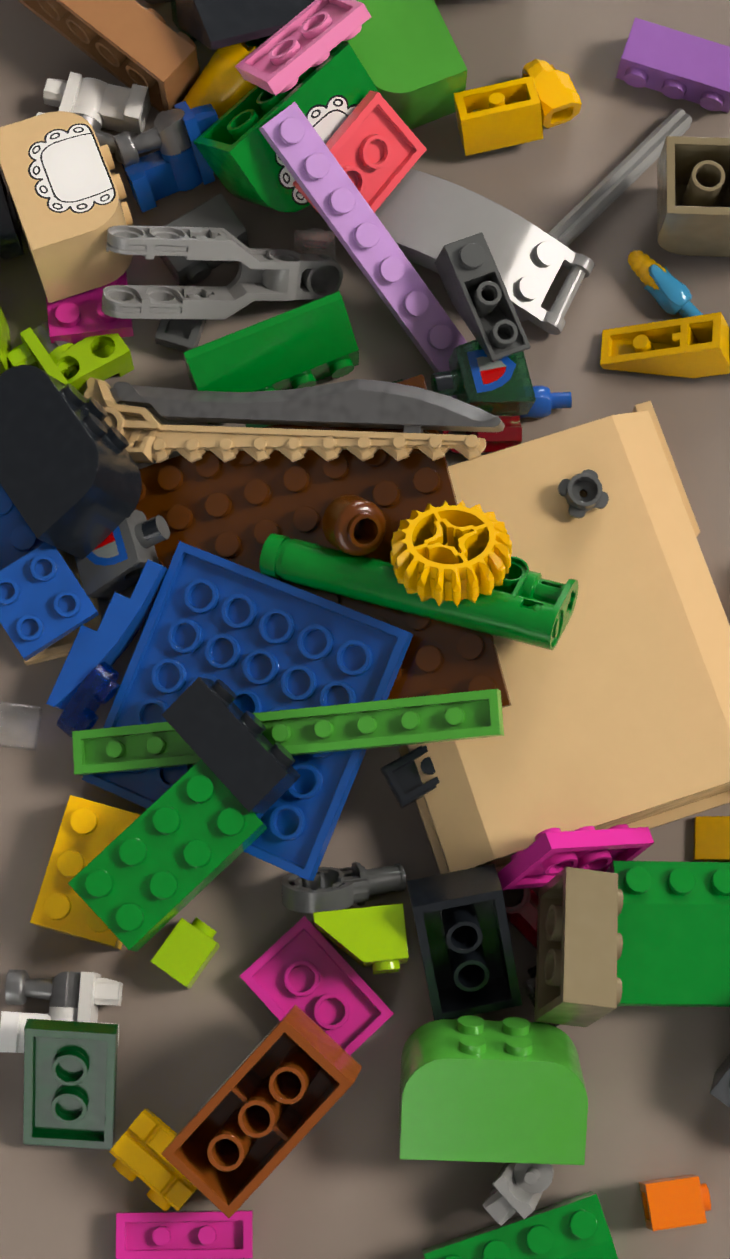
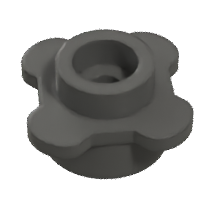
[558,469,609,519]

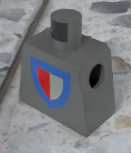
[74,510,170,600]

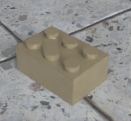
[534,867,623,1027]

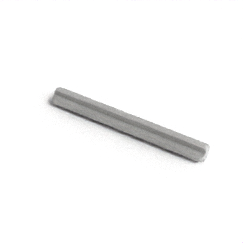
[548,108,692,247]

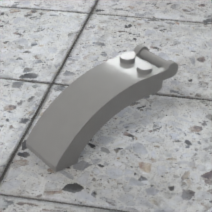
[375,169,595,335]

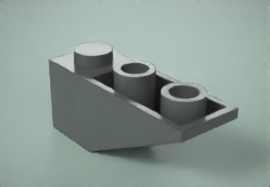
[435,232,531,362]

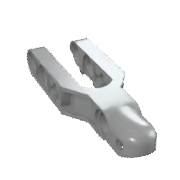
[101,225,343,320]

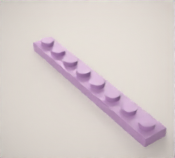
[259,102,475,400]

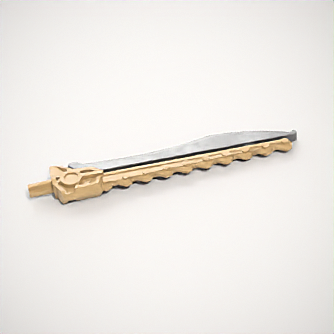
[84,377,505,463]

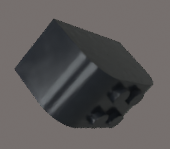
[0,365,142,560]

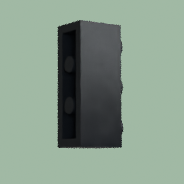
[162,677,301,814]

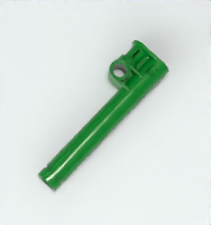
[259,533,578,650]

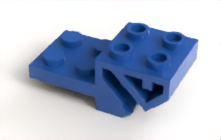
[0,484,99,661]

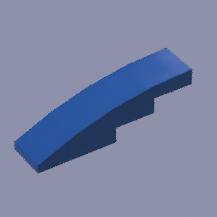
[46,559,168,710]

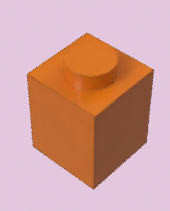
[639,1174,711,1231]

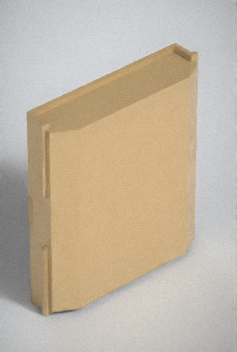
[399,400,730,874]

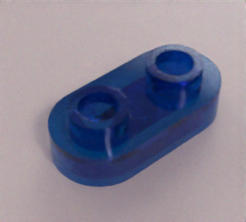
[57,661,120,737]

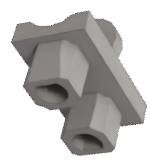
[482,1163,554,1226]

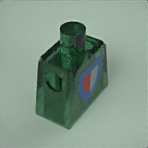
[431,340,536,416]

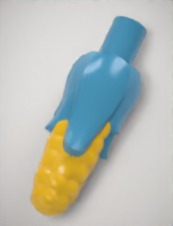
[628,250,703,318]

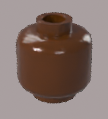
[322,495,386,556]

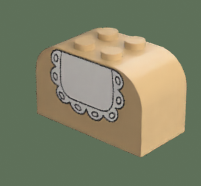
[0,111,134,303]

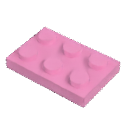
[235,0,371,96]

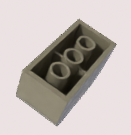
[657,136,730,257]

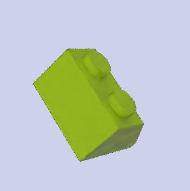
[313,903,409,975]

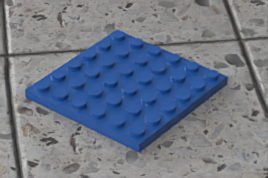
[82,541,414,881]

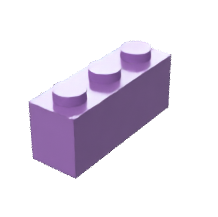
[616,17,730,113]

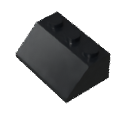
[175,0,315,50]

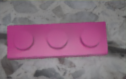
[116,1210,253,1259]

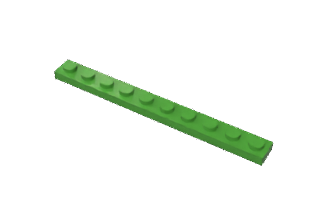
[72,689,504,776]

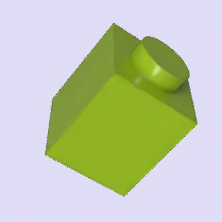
[150,917,220,989]

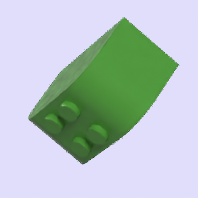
[342,0,468,130]
[399,1015,588,1165]

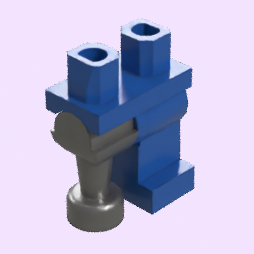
[113,101,218,213]

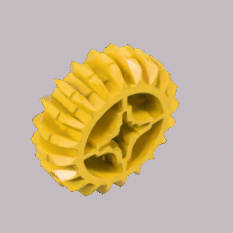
[390,500,512,607]

